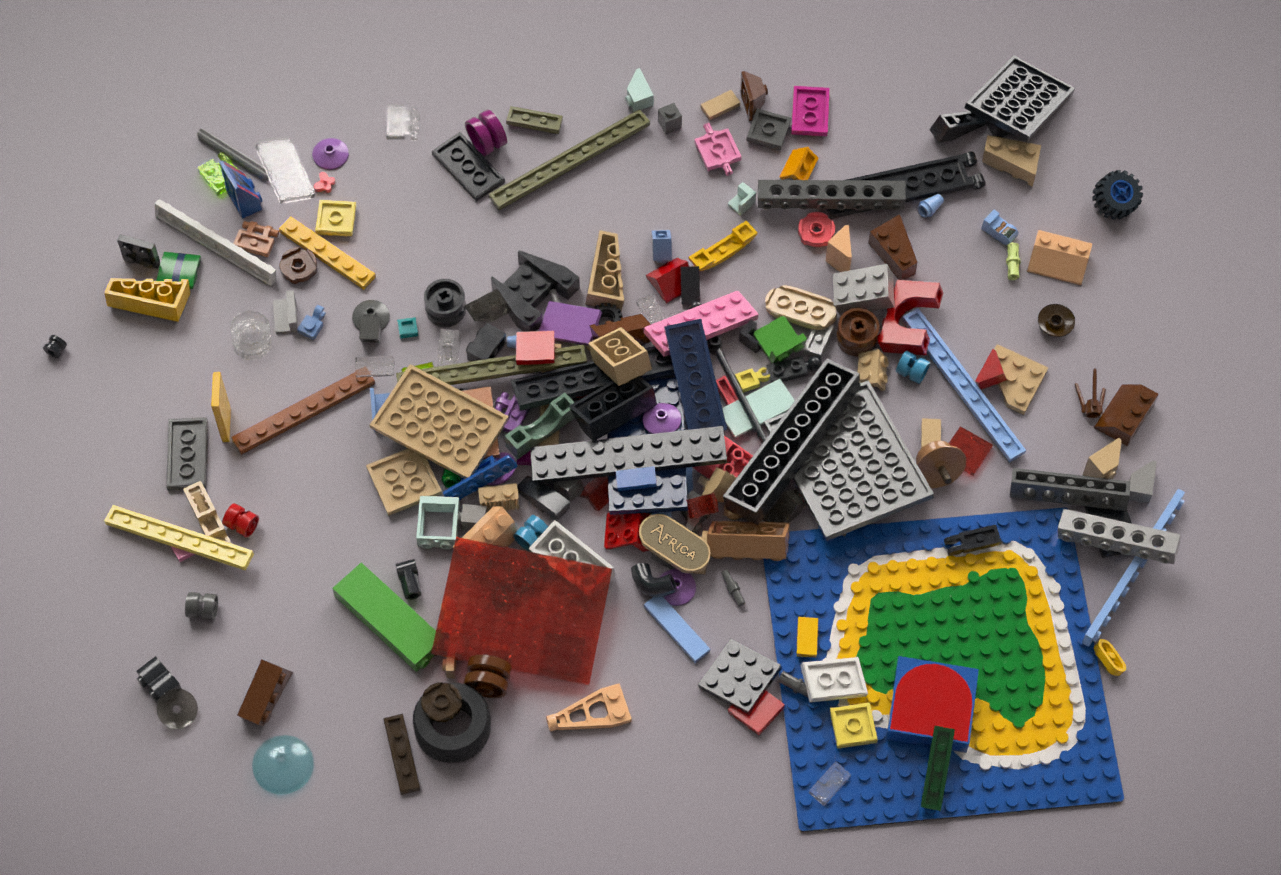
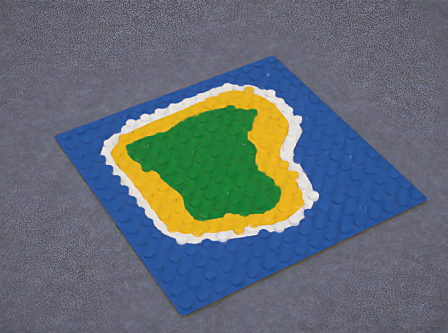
[763,507,1124,832]

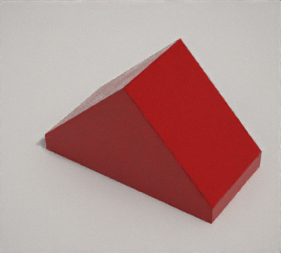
[975,349,1007,390]

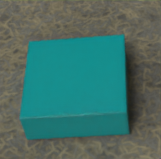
[397,317,418,339]

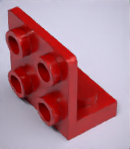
[604,513,651,552]

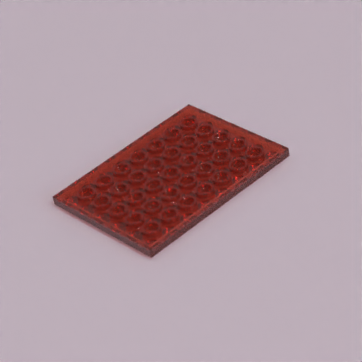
[431,537,612,686]

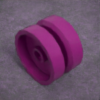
[465,109,507,156]

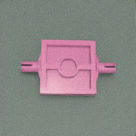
[694,123,742,176]

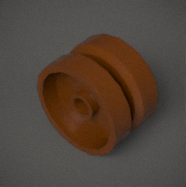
[836,308,880,357]
[463,655,512,699]

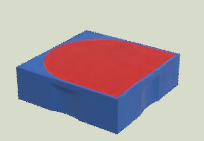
[886,656,979,753]

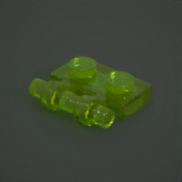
[197,152,239,196]

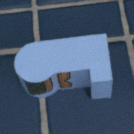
[981,210,1019,245]

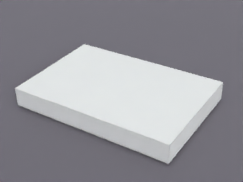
[800,657,868,702]

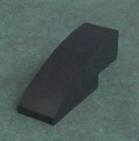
[517,475,570,521]

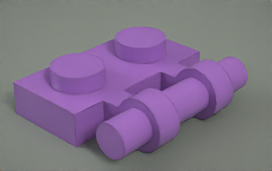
[494,392,529,433]

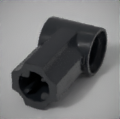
[395,559,422,600]

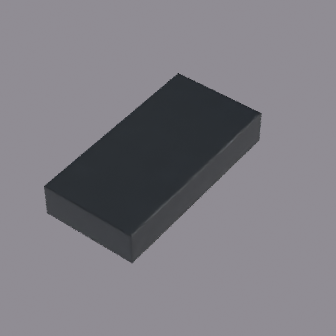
[680,266,700,304]

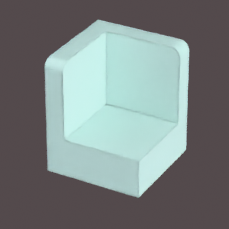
[728,182,756,216]

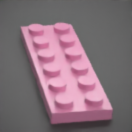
[644,291,759,357]

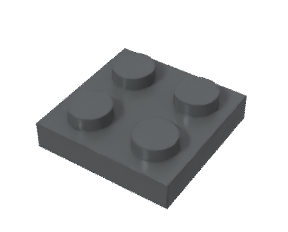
[746,109,791,150]

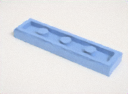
[644,597,710,663]

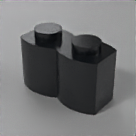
[136,656,182,704]

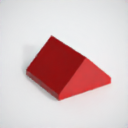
[646,258,689,303]

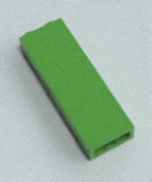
[332,562,445,672]

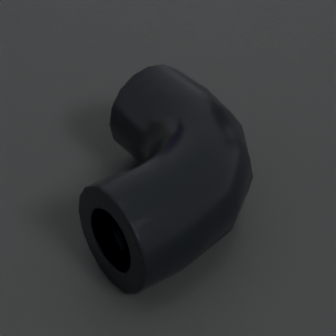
[631,563,677,598]

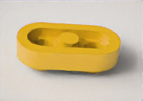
[1094,639,1126,676]

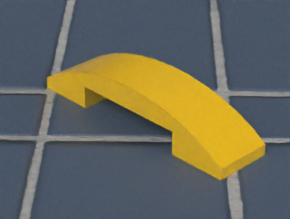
[688,221,758,271]

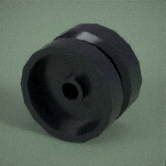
[424,279,466,327]

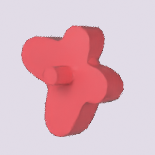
[314,172,335,193]

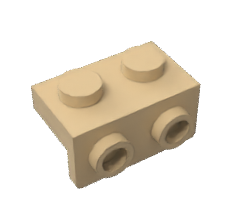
[858,349,889,391]

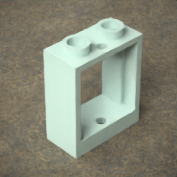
[416,496,460,550]

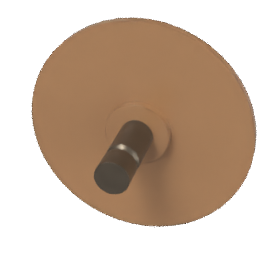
[916,441,967,489]

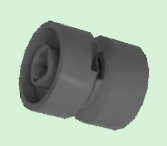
[185,592,218,620]

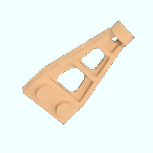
[546,683,632,732]

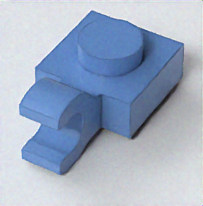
[297,305,326,340]

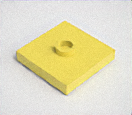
[315,200,357,236]
[830,703,878,749]

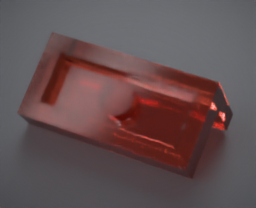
[579,476,609,511]

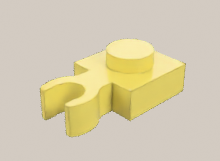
[735,367,770,393]

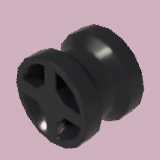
[43,335,67,358]

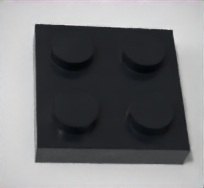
[117,234,161,269]

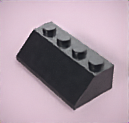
[569,376,657,442]

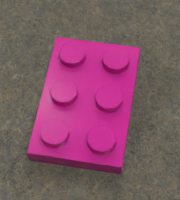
[791,86,830,136]

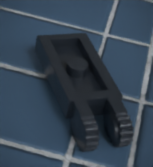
[944,525,1002,556]

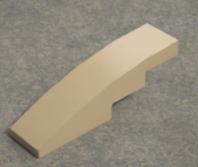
[183,481,232,544]

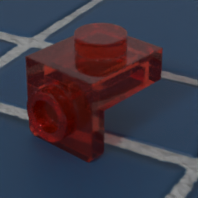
[686,493,719,519]

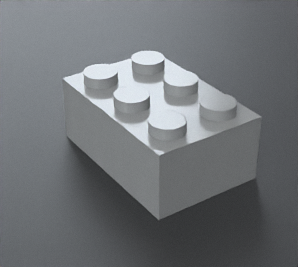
[833,264,894,316]

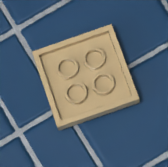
[366,449,442,516]

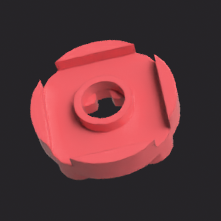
[798,212,835,247]

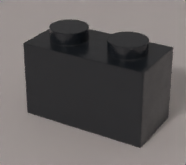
[466,323,507,362]

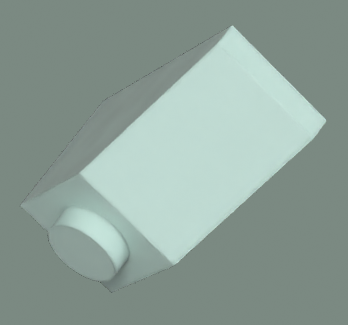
[625,68,654,112]

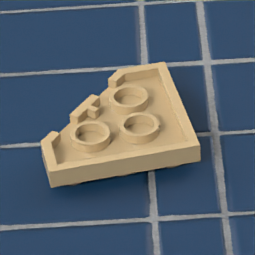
[994,344,1048,415]

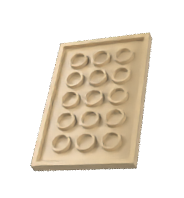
[370,364,509,479]

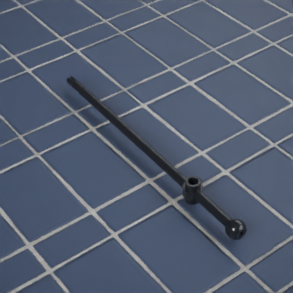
[688,301,789,485]

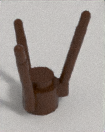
[1075,368,1106,418]

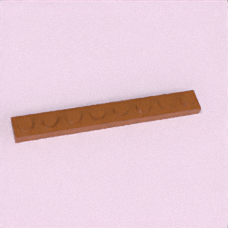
[231,366,375,455]

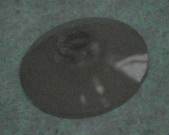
[157,689,198,729]

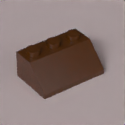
[1094,384,1159,447]

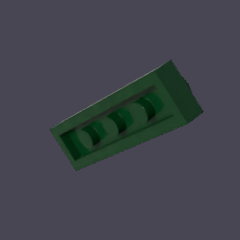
[920,725,955,811]

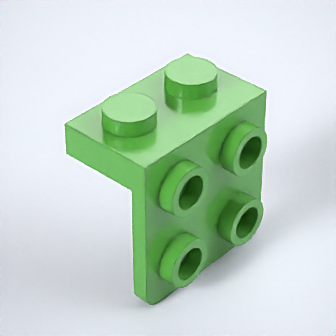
[754,316,807,363]

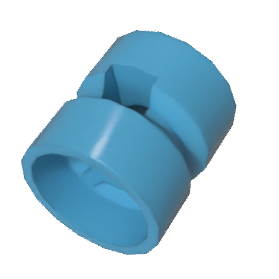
[895,350,930,384]
[513,515,548,552]

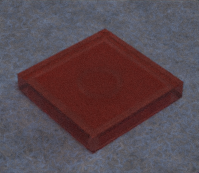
[949,426,993,476]

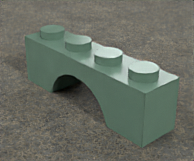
[505,393,575,460]

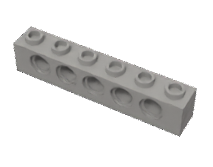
[1058,509,1181,564]

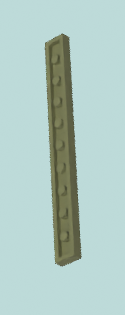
[489,109,650,210]
[396,345,587,385]

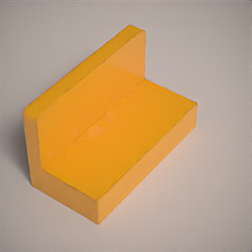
[779,146,818,180]

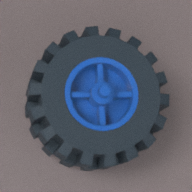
[1092,170,1143,220]

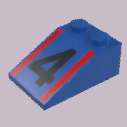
[219,160,263,219]

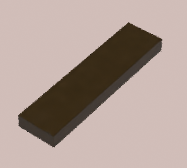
[383,714,421,795]

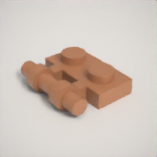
[233,221,279,257]

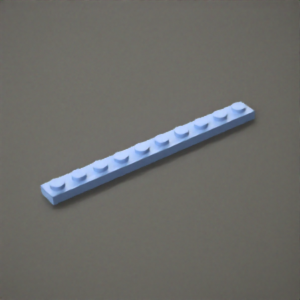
[902,308,1026,463]
[1082,489,1185,647]

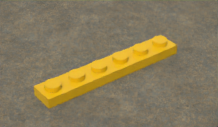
[279,216,376,290]

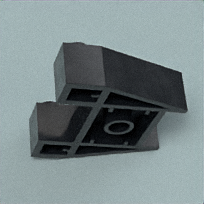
[491,250,580,332]

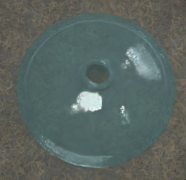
[252,735,314,794]

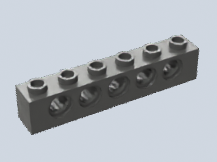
[1010,468,1130,511]

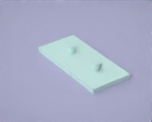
[722,379,795,438]

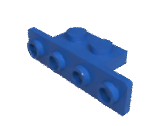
[443,455,518,501]

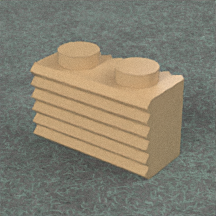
[478,483,520,512]

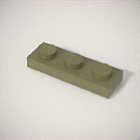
[506,106,563,134]

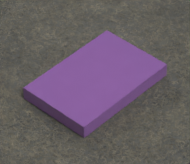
[539,301,602,346]

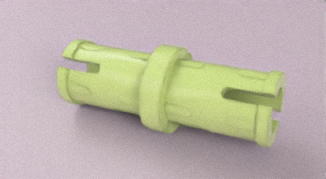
[1006,242,1021,280]

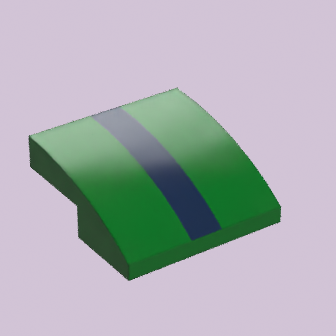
[157,252,201,289]

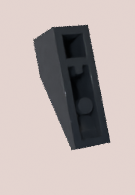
[929,111,986,143]

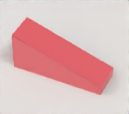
[716,375,739,405]

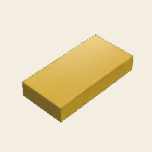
[796,617,818,658]

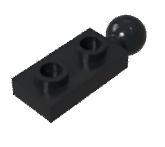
[766,356,822,383]

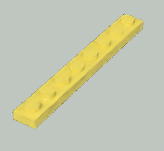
[104,505,254,571]

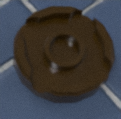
[421,682,462,722]

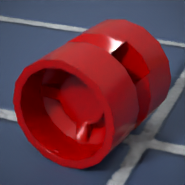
[222,503,259,538]

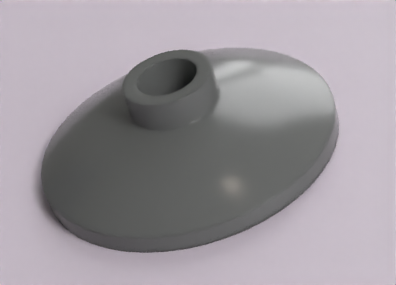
[352,300,390,330]

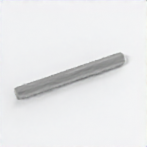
[197,128,271,180]

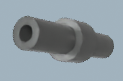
[721,570,746,607]

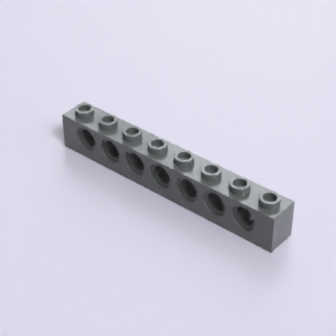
[757,180,906,210]

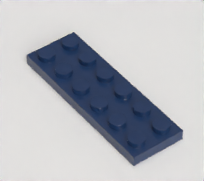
[664,319,727,431]

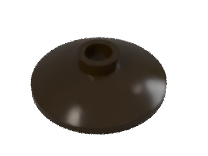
[1038,304,1075,337]

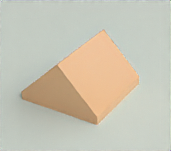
[826,225,852,272]

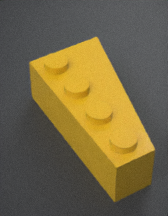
[104,278,190,322]

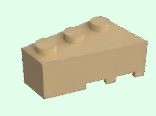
[982,135,1041,187]

